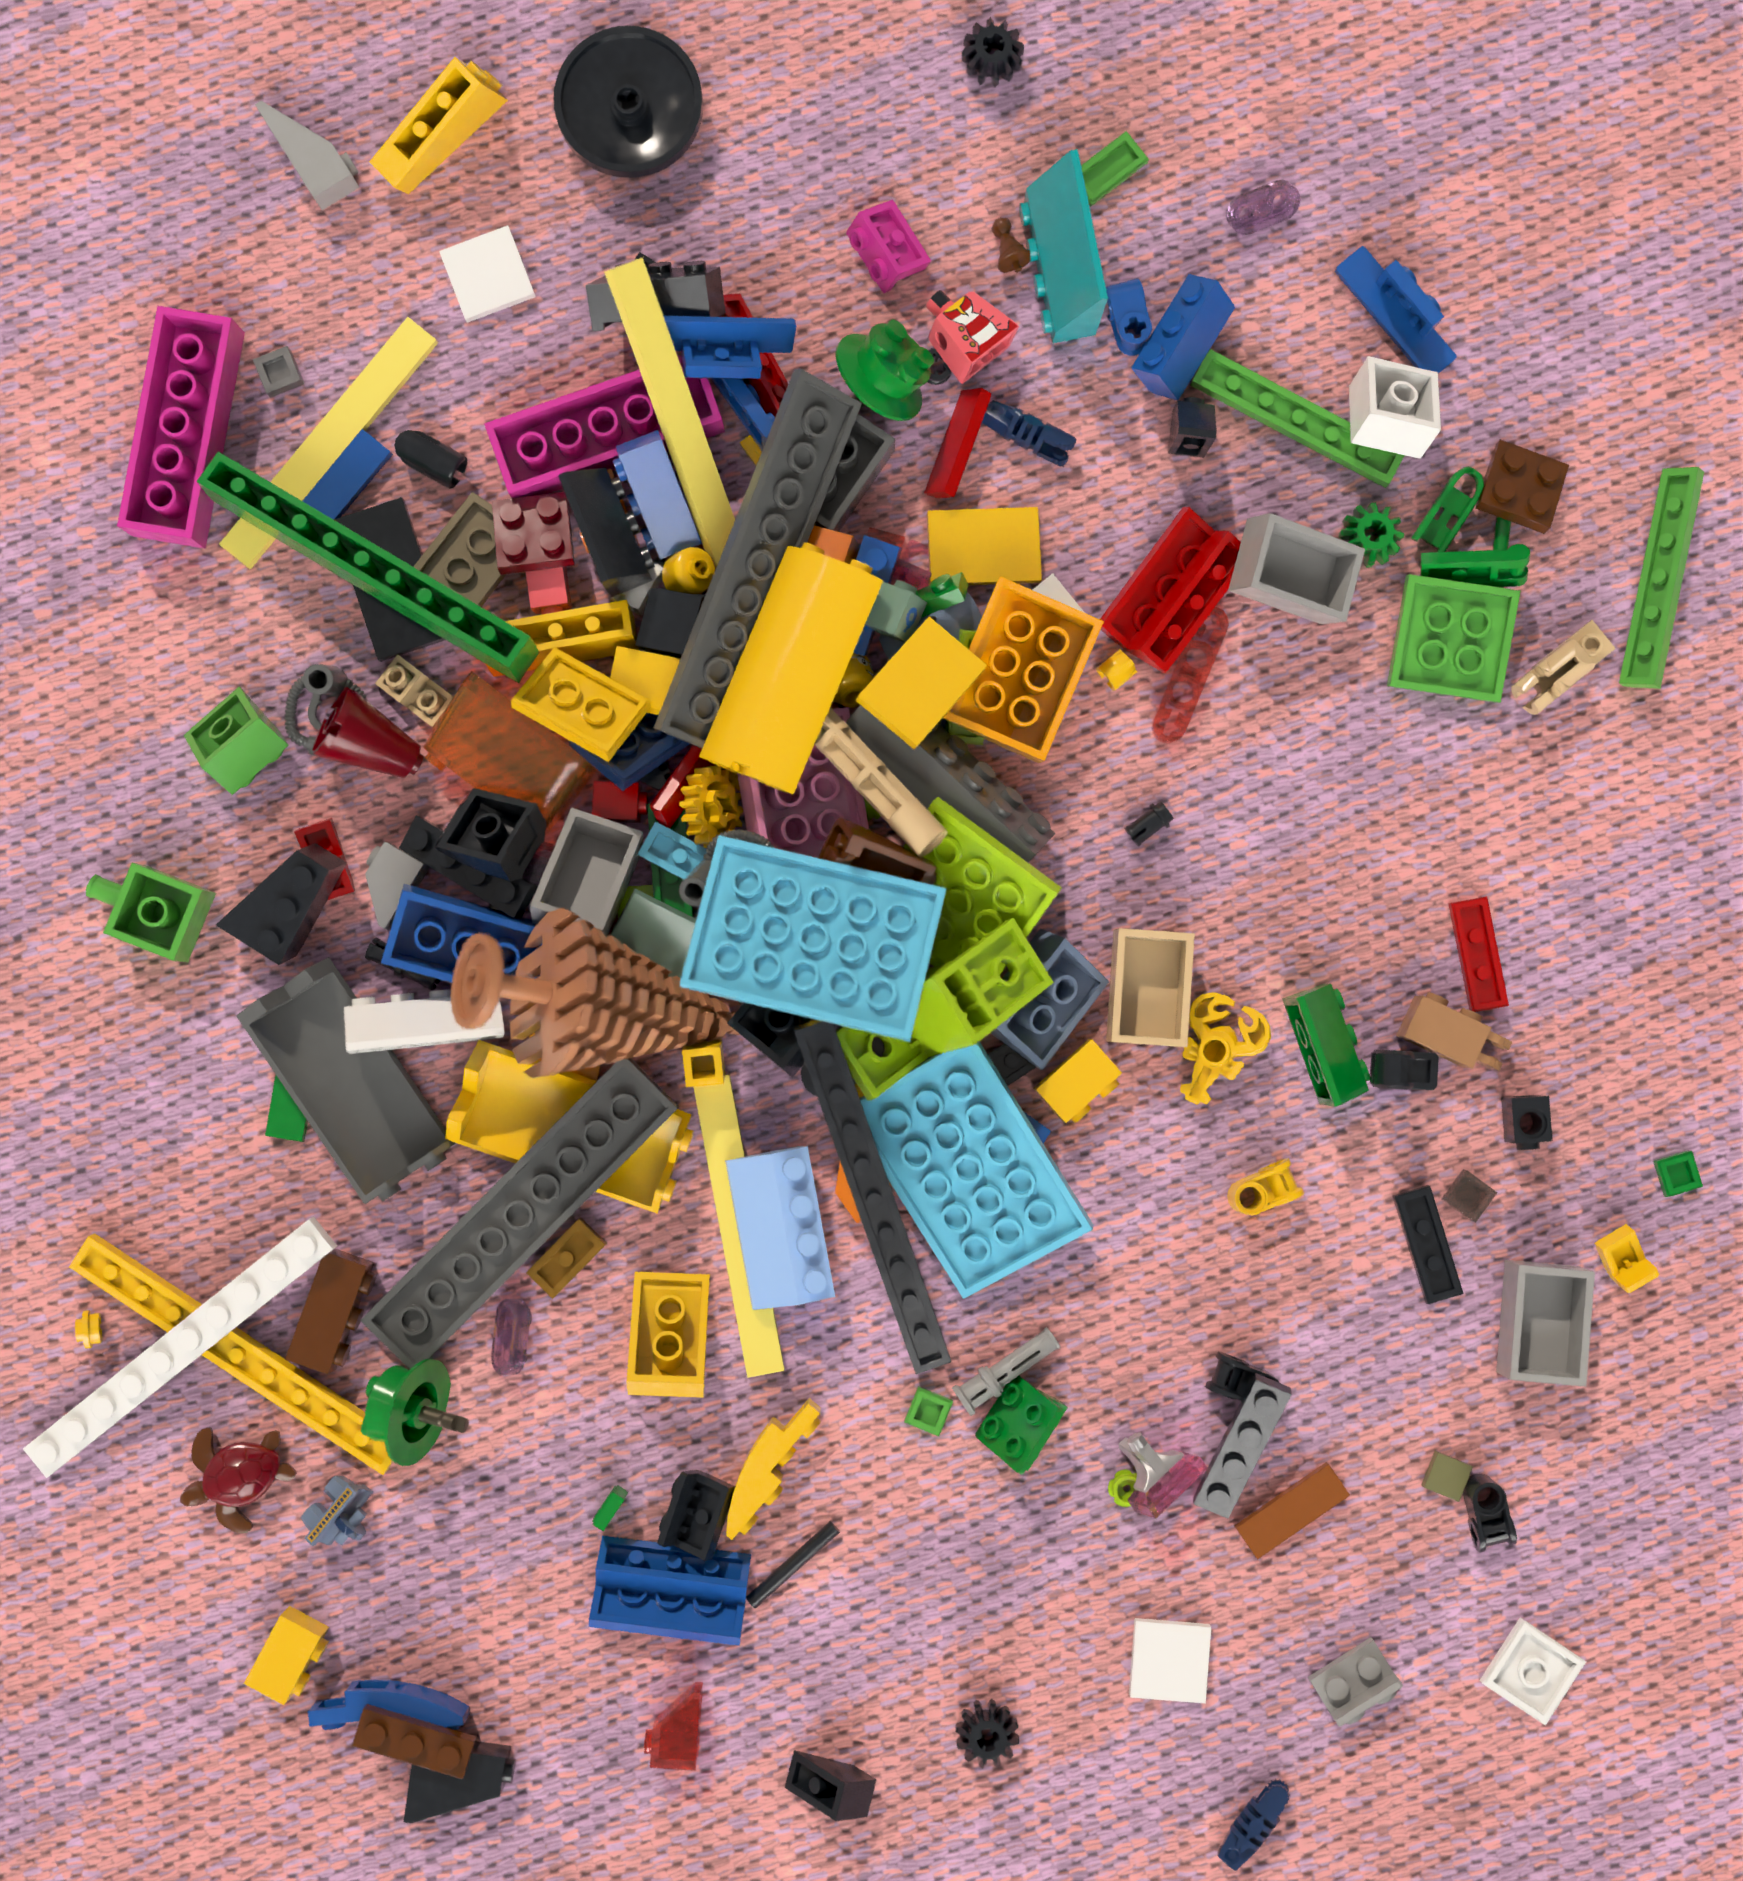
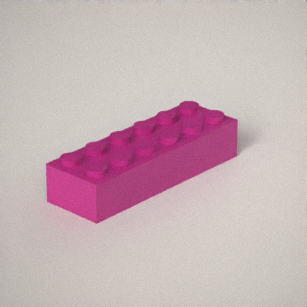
[117,305,245,549]
[484,355,725,498]

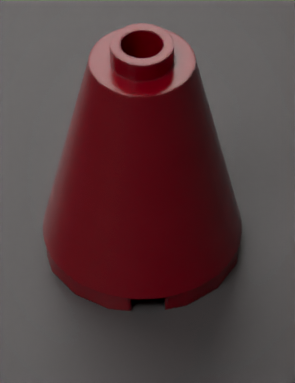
[312,687,424,778]

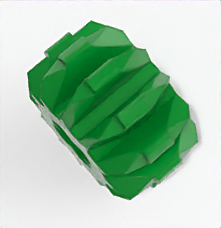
[1338,502,1404,568]

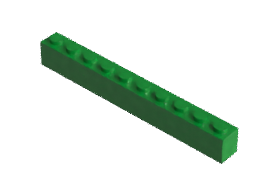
[196,452,539,683]

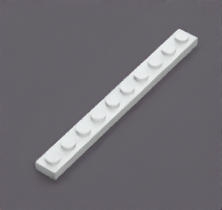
[23,1217,337,1478]

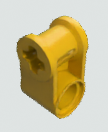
[1227,1158,1304,1215]

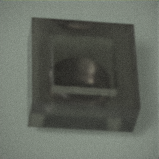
[1441,1169,1498,1223]

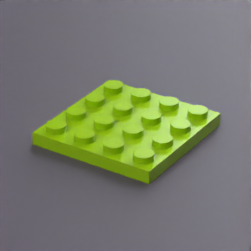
[904,797,1062,976]

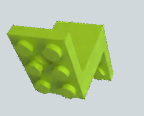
[836,918,1054,1101]

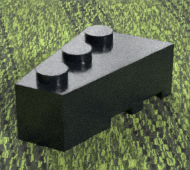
[216,843,347,965]

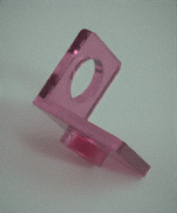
[893,540,932,590]

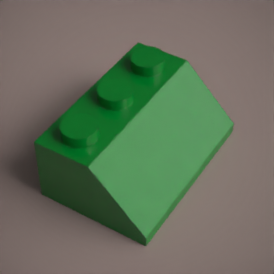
[1282,984,1370,1107]

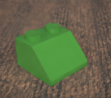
[184,686,289,795]

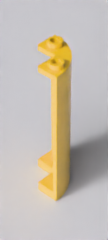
[699,542,883,794]
[445,1040,694,1213]

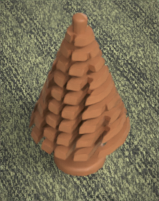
[451,908,740,1079]

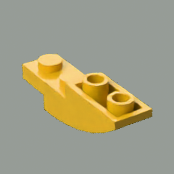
[726,1398,821,1540]

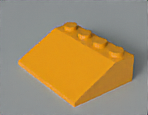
[943,576,1104,763]

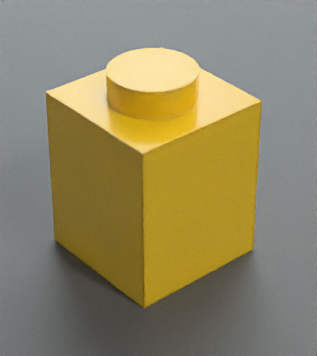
[682,1038,725,1087]

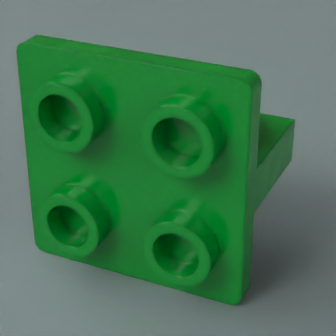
[975,1375,1068,1474]

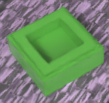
[904,1386,953,1436]

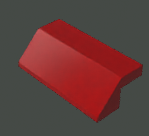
[1100,507,1241,673]

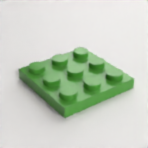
[1387,574,1521,703]

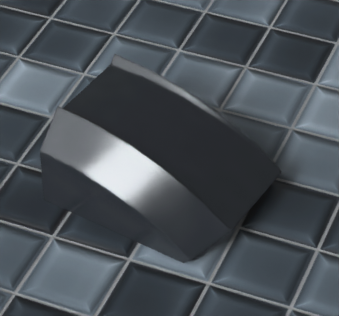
[435,788,546,882]

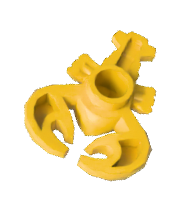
[1180,992,1271,1105]

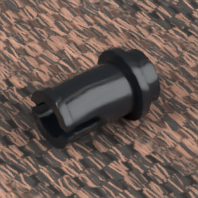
[1124,801,1174,847]

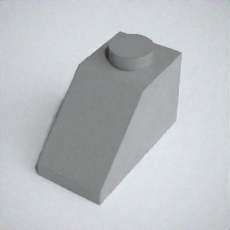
[365,841,430,930]

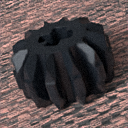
[961,17,1024,87]
[955,1699,1020,1769]

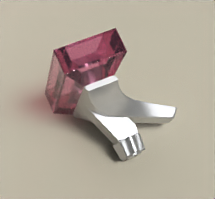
[1119,1432,1208,1519]

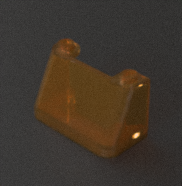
[423,671,598,837]

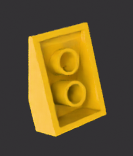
[626,1272,710,1398]

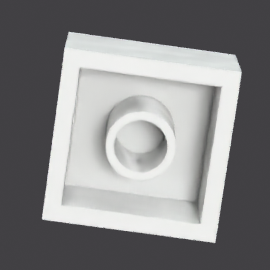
[1349,356,1441,459]

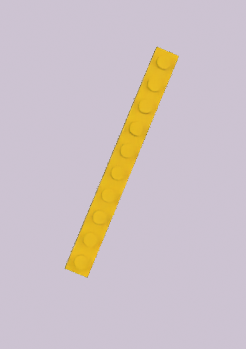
[69,1233,393,1475]

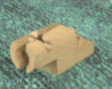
[1511,620,1616,715]

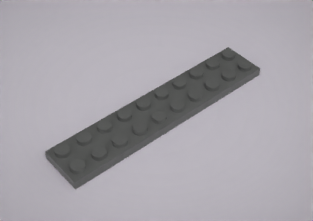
[654,369,862,749]
[360,1058,679,1369]

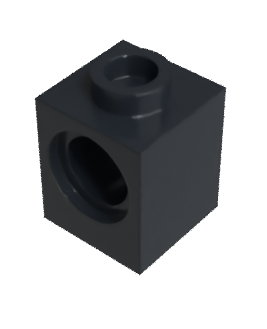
[1501,1095,1553,1150]

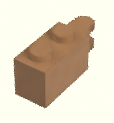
[1396,992,1512,1071]

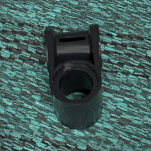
[1205,1351,1279,1401]
[1463,1473,1517,1552]

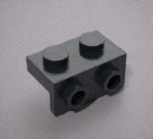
[657,1470,735,1561]

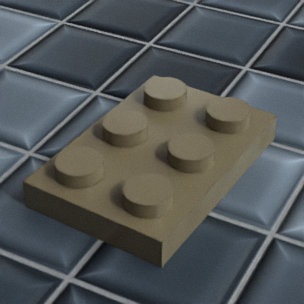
[414,492,507,607]

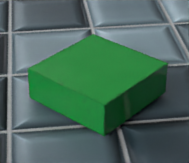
[1653,1150,1703,1197]
[592,1485,628,1531]

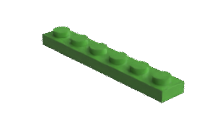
[1190,349,1405,488]
[1619,467,1704,689]

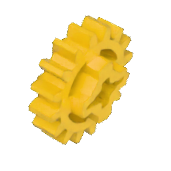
[679,766,744,848]

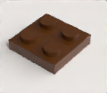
[1475,439,1569,534]

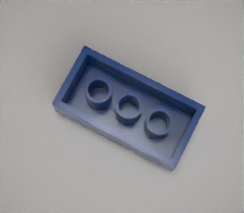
[381,884,542,983]

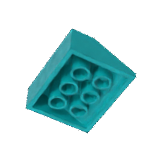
[1019,149,1108,344]

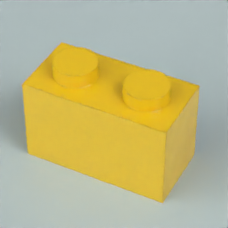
[1033,1039,1122,1123]
[244,1606,329,1705]

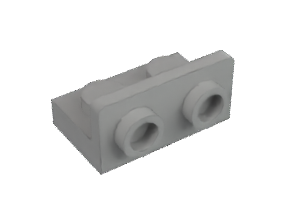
[1308,1637,1403,1726]

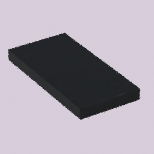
[334,497,445,662]

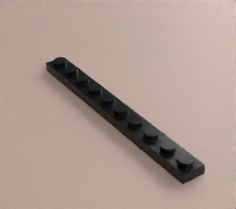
[793,1020,951,1374]

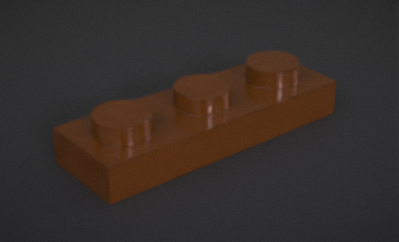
[352,1704,476,1780]

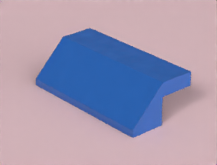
[589,1536,751,1646]

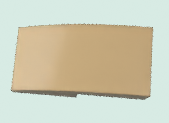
[375,655,461,732]

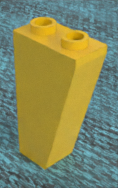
[369,57,508,194]

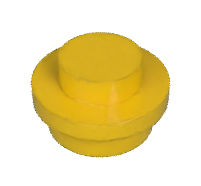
[75,1310,103,1349]

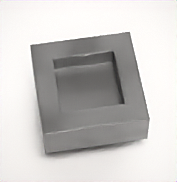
[253,346,304,398]

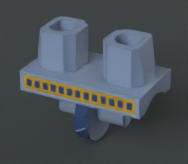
[301,1476,373,1546]

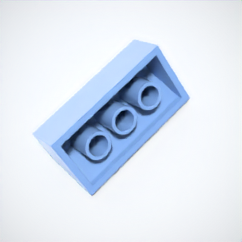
[725,1146,835,1310]

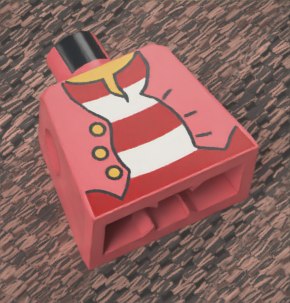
[926,290,1019,384]

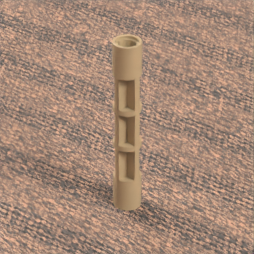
[815,707,948,858]

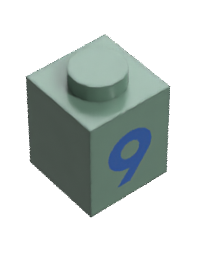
[865,580,927,643]

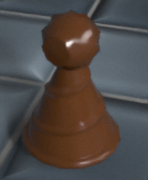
[992,217,1030,273]

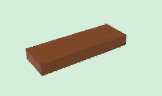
[1234,1462,1350,1560]

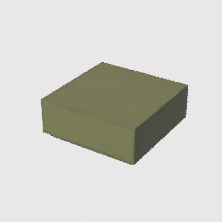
[1421,1450,1473,1502]

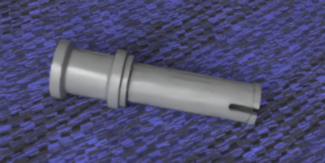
[952,1327,1061,1416]

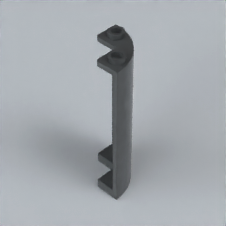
[236,957,456,1204]

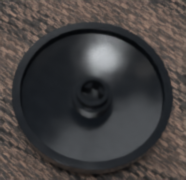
[553,26,703,178]

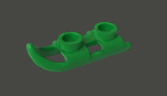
[1411,466,1484,552]

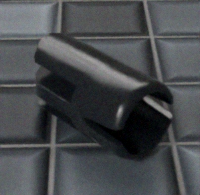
[394,430,468,489]

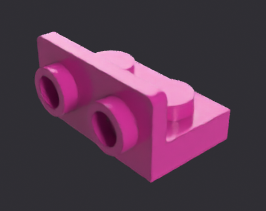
[846,199,931,293]

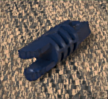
[982,400,1077,467]
[1217,1779,1290,1871]

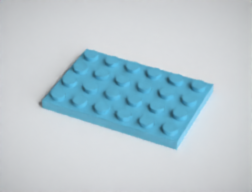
[680,835,946,1042]
[860,1041,1094,1299]

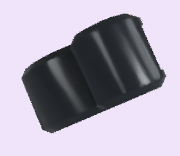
[1370,1049,1439,1090]

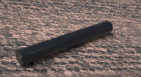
[746,1521,840,1609]

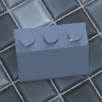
[990,928,1110,1070]

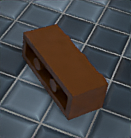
[285,1248,377,1375]

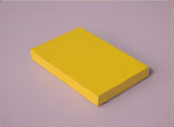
[926,507,1042,586]
[856,617,987,750]
[511,647,651,762]

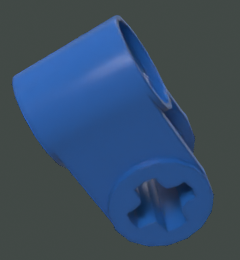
[1106,278,1152,356]

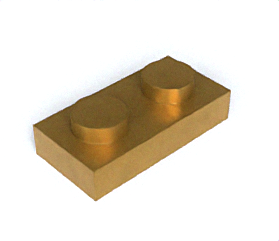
[526,1217,607,1299]

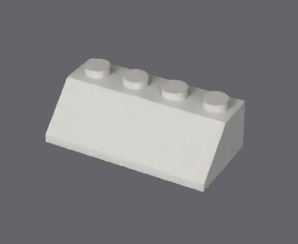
[344,989,505,1054]

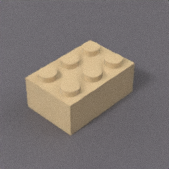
[1106,928,1195,1047]

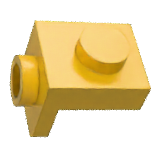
[1594,1224,1659,1293]

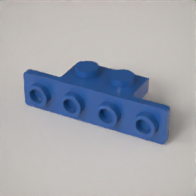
[1335,246,1457,374]
[663,316,796,379]

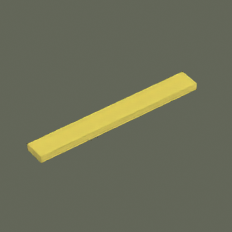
[605,258,735,567]
[219,317,438,570]
[693,1074,785,1378]

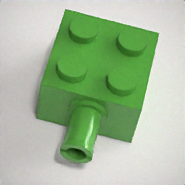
[86,863,216,962]

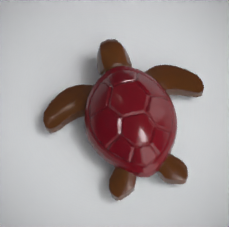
[180,1427,297,1534]

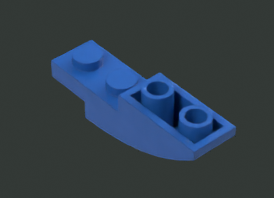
[308,1680,470,1730]

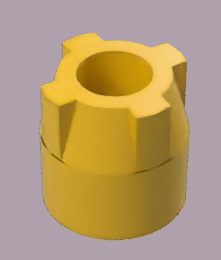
[1096,649,1137,691]

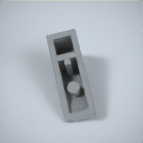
[255,101,360,210]

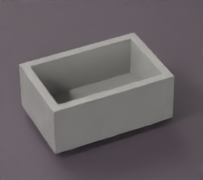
[1228,513,1365,625]
[530,807,643,937]
[1496,1260,1595,1387]

